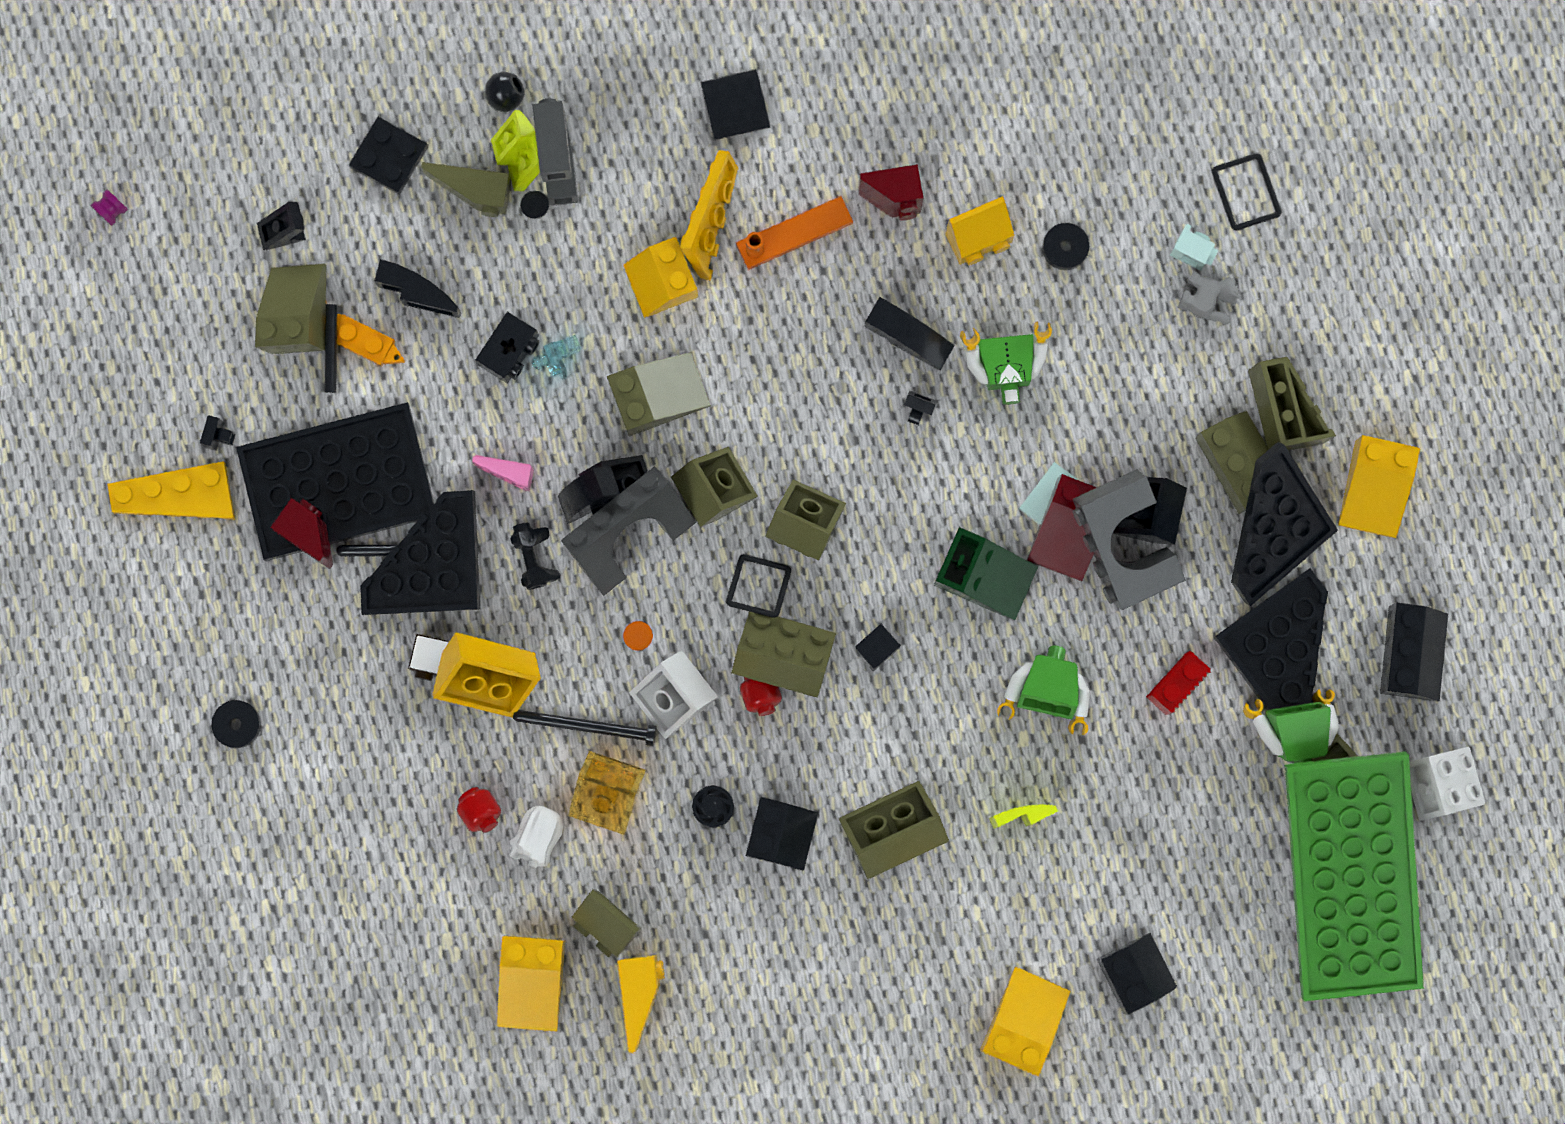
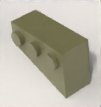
[1248,357,1336,451]

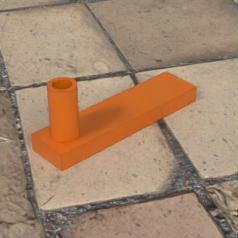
[736,196,853,270]

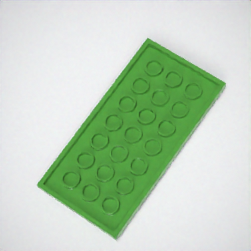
[1284,751,1424,1001]

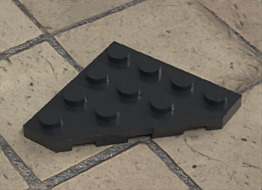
[1231,442,1338,606]
[360,490,481,615]
[1214,568,1328,710]

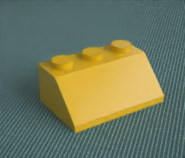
[433,632,541,718]

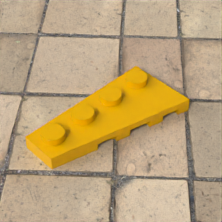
[680,150,738,281]
[107,461,235,520]

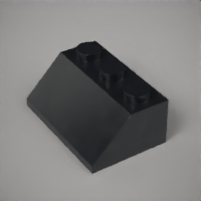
[1380,602,1448,702]

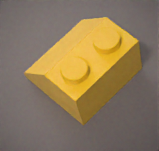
[945,196,1015,265]
[623,236,698,318]

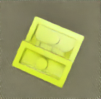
[491,110,540,191]
[989,805,1058,829]

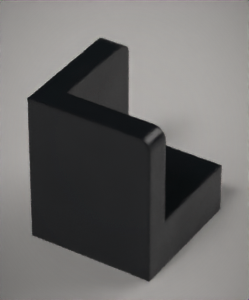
[855,624,901,672]

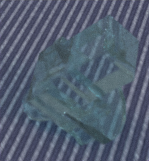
[532,335,581,380]

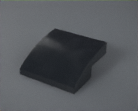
[700,69,770,140]

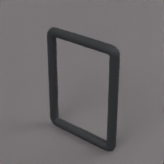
[1212,153,1282,230]
[726,554,791,618]

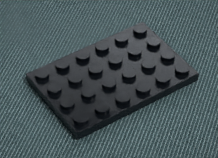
[236,402,435,561]

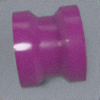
[90,189,128,226]

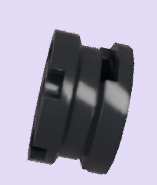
[692,785,734,828]

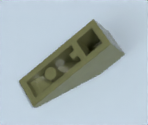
[421,162,511,217]

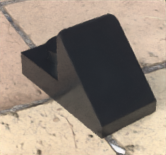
[257,202,306,250]

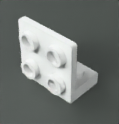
[1409,747,1485,821]

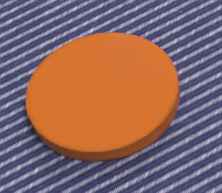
[623,621,653,651]

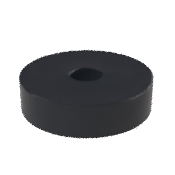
[1042,223,1090,270]
[211,700,261,748]

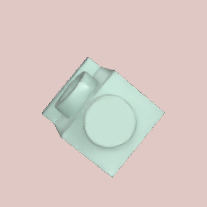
[1170,223,1218,271]

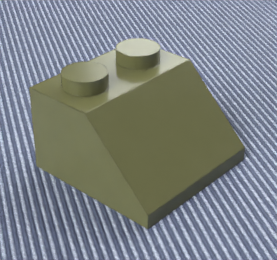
[671,447,758,527]
[765,479,846,561]
[571,889,642,957]

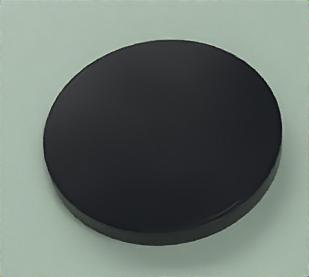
[520,191,549,219]

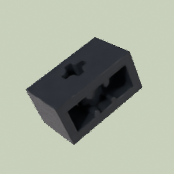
[475,311,540,384]

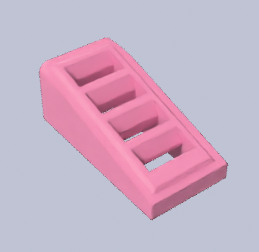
[472,455,534,492]

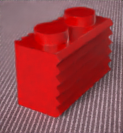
[1146,651,1211,715]

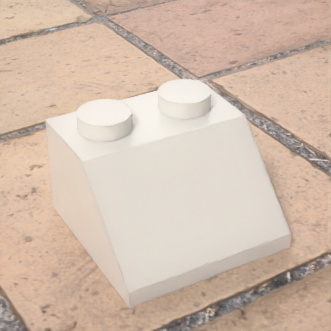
[629,650,718,739]

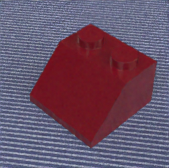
[858,164,924,221]
[270,498,333,569]

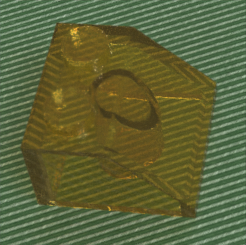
[568,751,646,835]

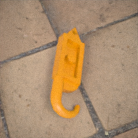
[326,301,405,367]

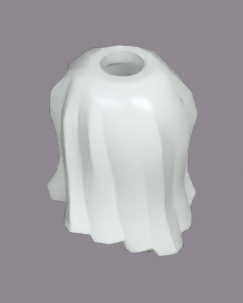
[509,806,563,868]

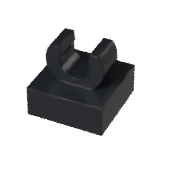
[904,391,937,425]
[200,415,236,451]

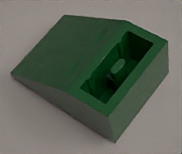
[933,527,1038,621]

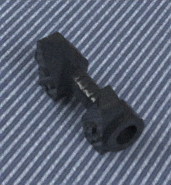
[510,522,560,590]

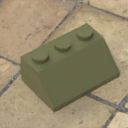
[1195,410,1268,514]
[838,781,949,879]

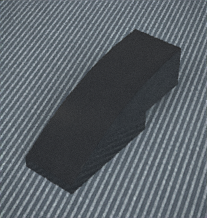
[374,259,461,318]
[864,297,955,371]
[558,466,620,524]

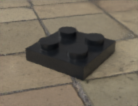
[349,116,429,195]

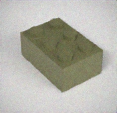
[731,612,836,698]

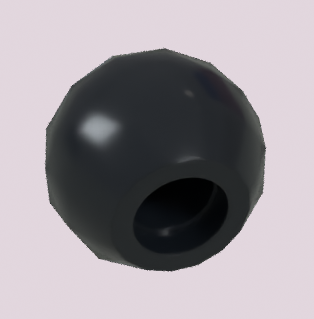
[484,71,525,112]

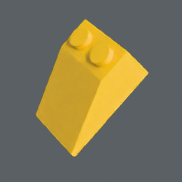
[1338,435,1420,538]
[497,936,566,1032]
[617,955,665,1053]
[980,966,1071,1077]

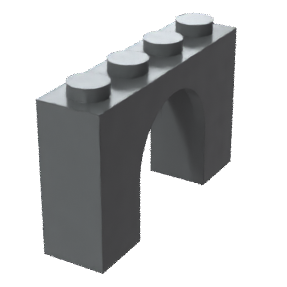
[532,98,579,206]
[561,466,696,596]
[1073,469,1186,610]

